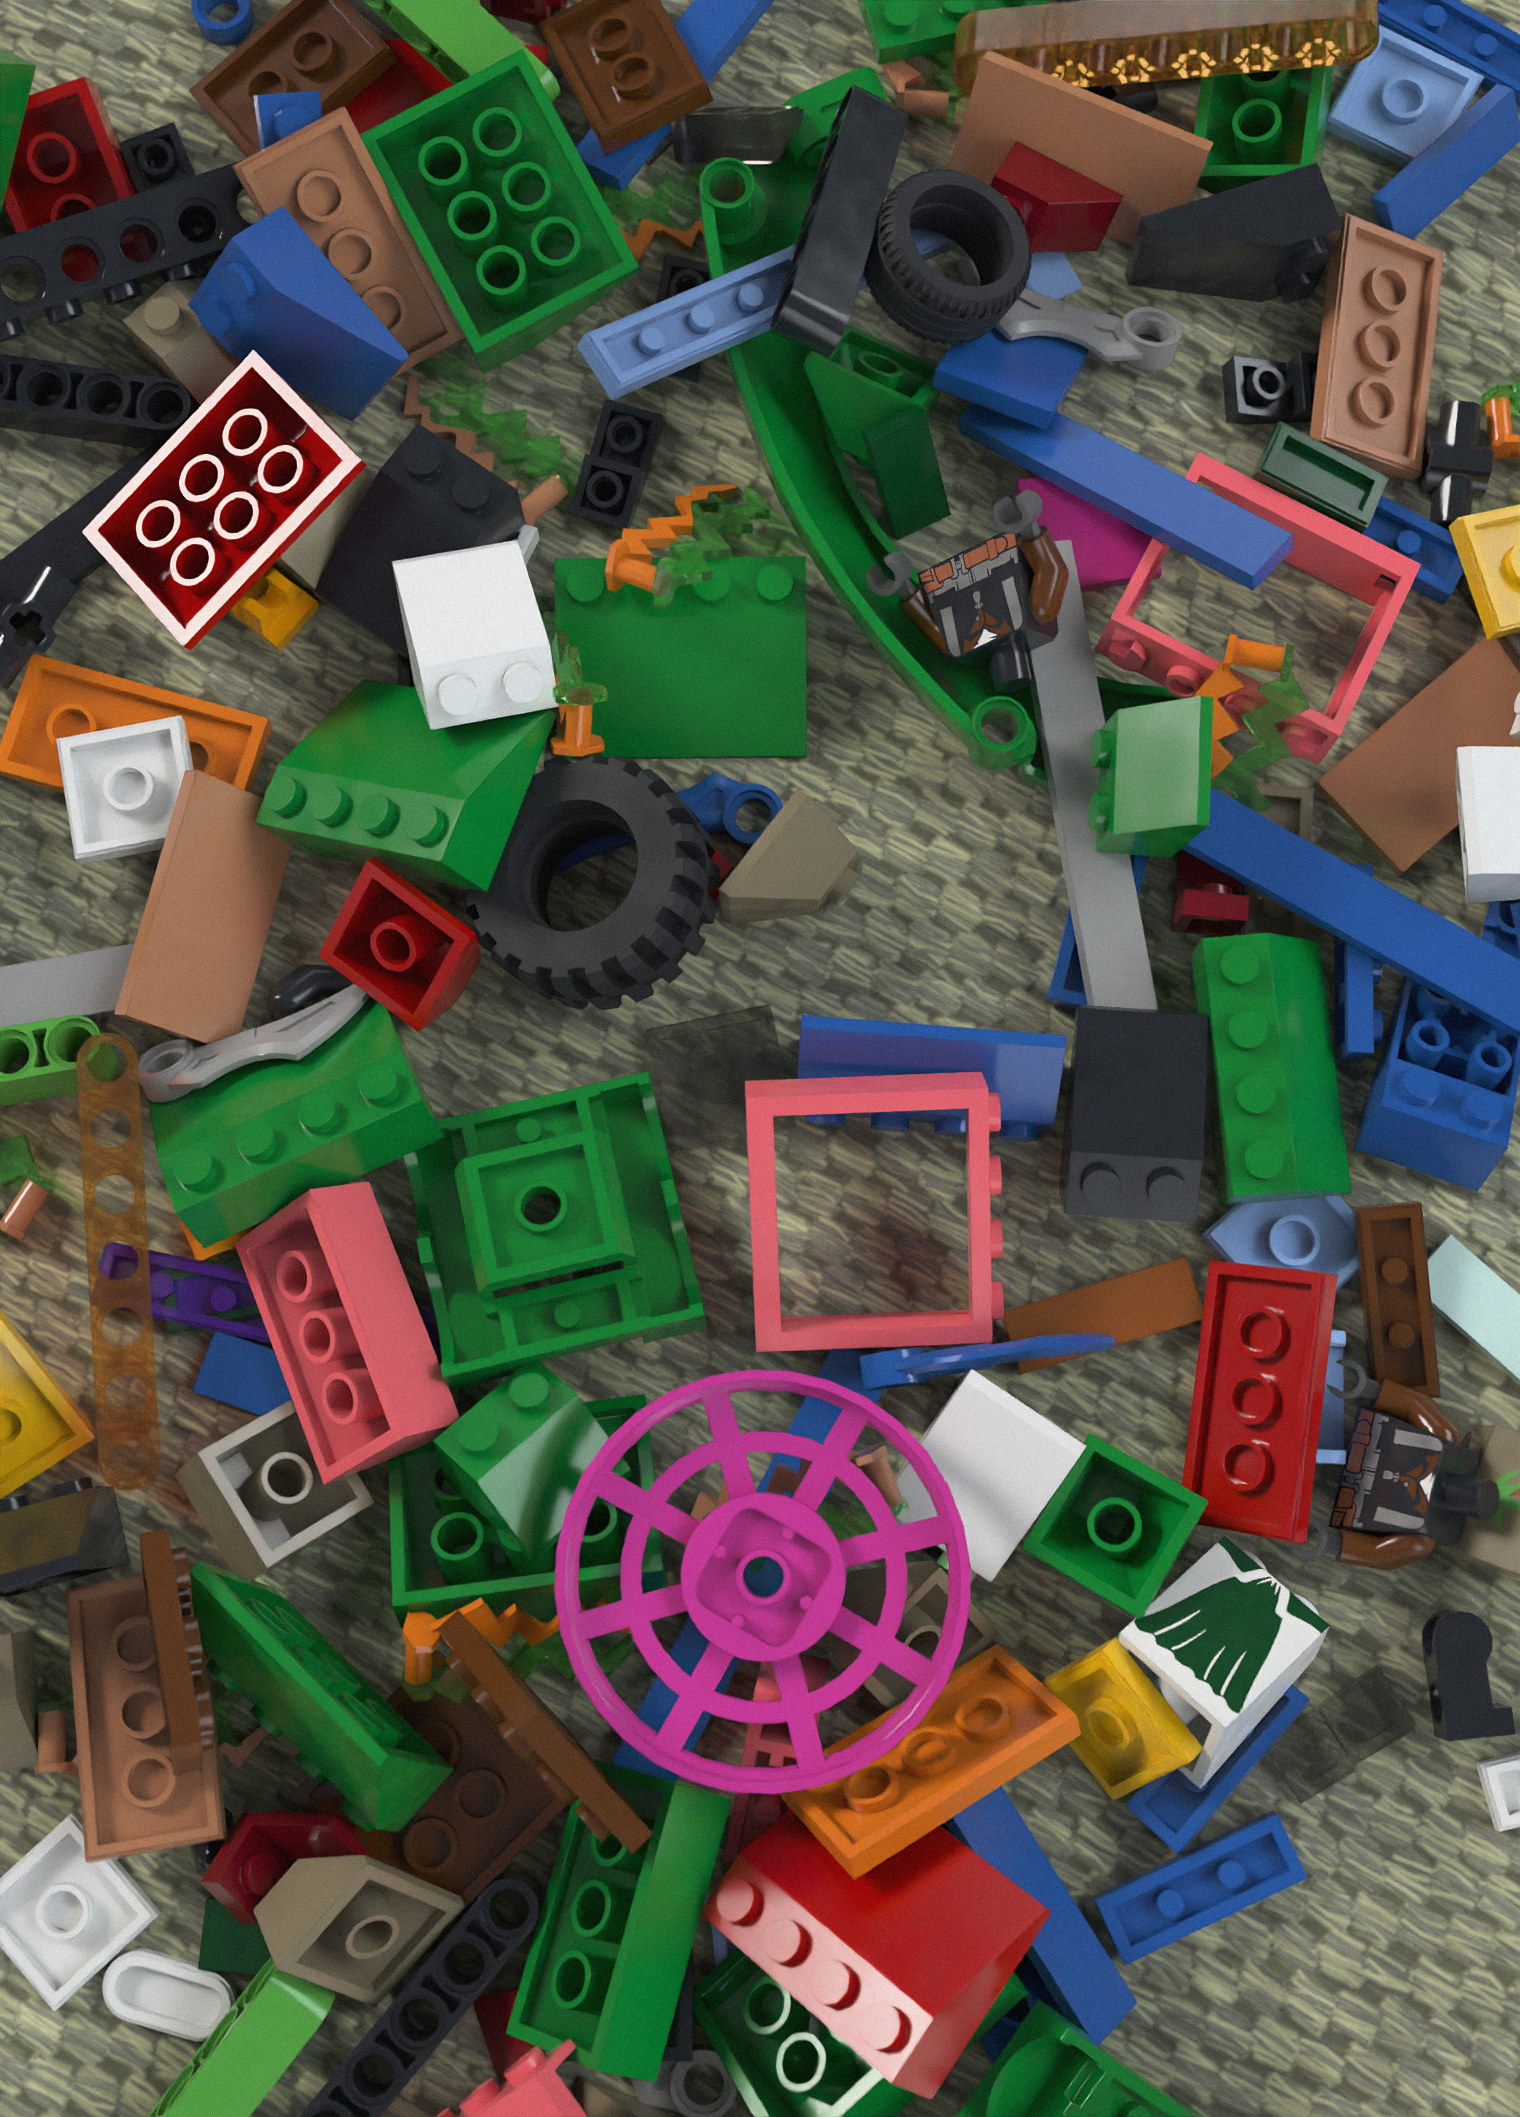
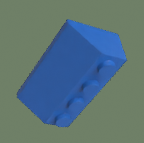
[797,1015,1066,1142]
[940,1786,1137,2064]

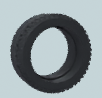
[863,169,1032,345]

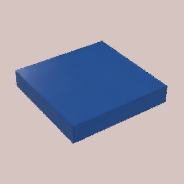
[932,327,1089,429]

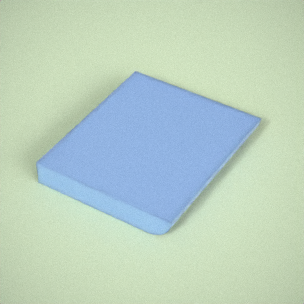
[1026,252,1083,300]

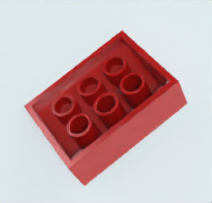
[82,350,367,651]
[700,1808,1052,2100]

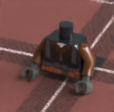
[865,490,1069,693]
[1289,1359,1499,1570]

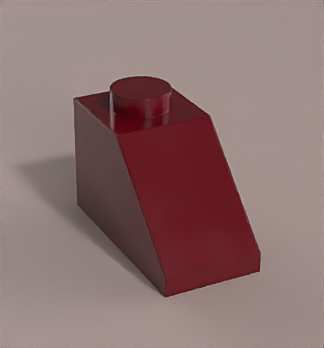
[990,141,1124,253]

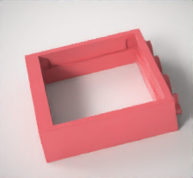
[1094,452,1421,765]
[745,1072,1004,1352]

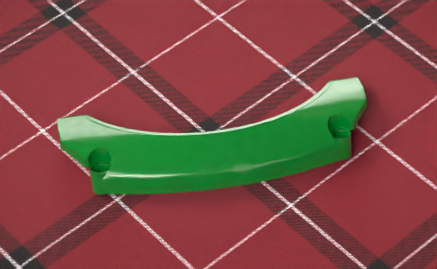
[699,67,1227,790]

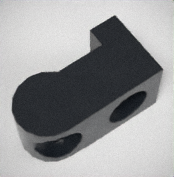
[1422,1609,1516,1741]

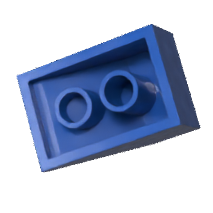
[187,206,410,421]

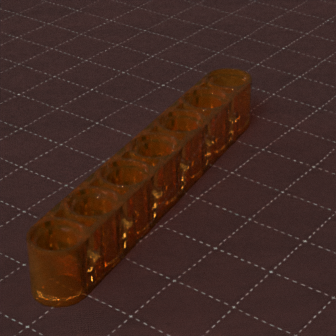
[952,0,1380,95]
[76,1032,160,1491]

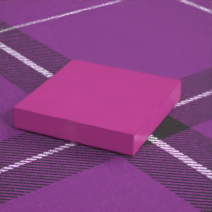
[1015,476,1162,593]

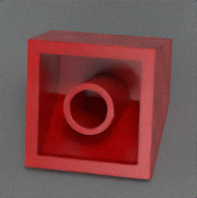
[318,856,481,1032]

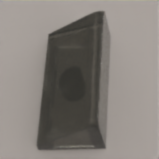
[671,106,804,165]

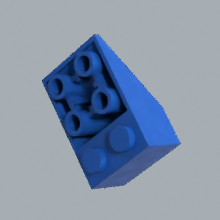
[1354,976,1520,1192]

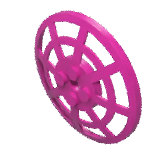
[554,1370,971,1794]

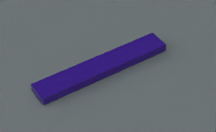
[90,1240,470,1386]

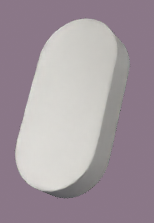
[102,1948,238,2041]

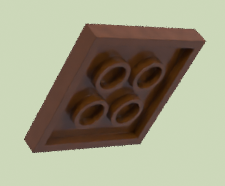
[139,1528,215,1776]
[438,1609,653,1853]
[289,1649,570,1920]

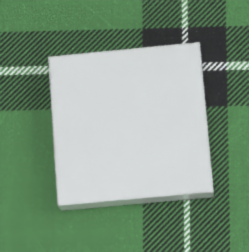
[56,715,194,864]
[0,1811,162,2012]

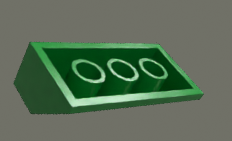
[1194,0,1343,195]
[1191,933,1352,1206]
[506,1759,732,2082]

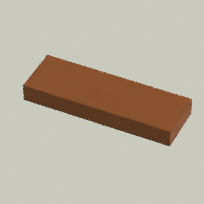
[1002,1256,1204,1376]

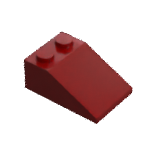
[4,76,155,289]

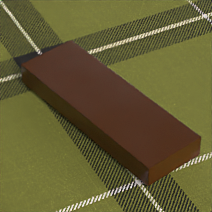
[1352,1201,1441,1398]

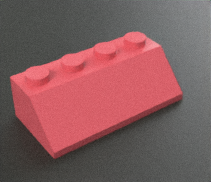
[234,1181,460,1484]

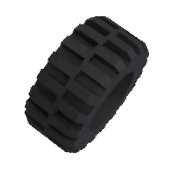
[462,752,720,1010]

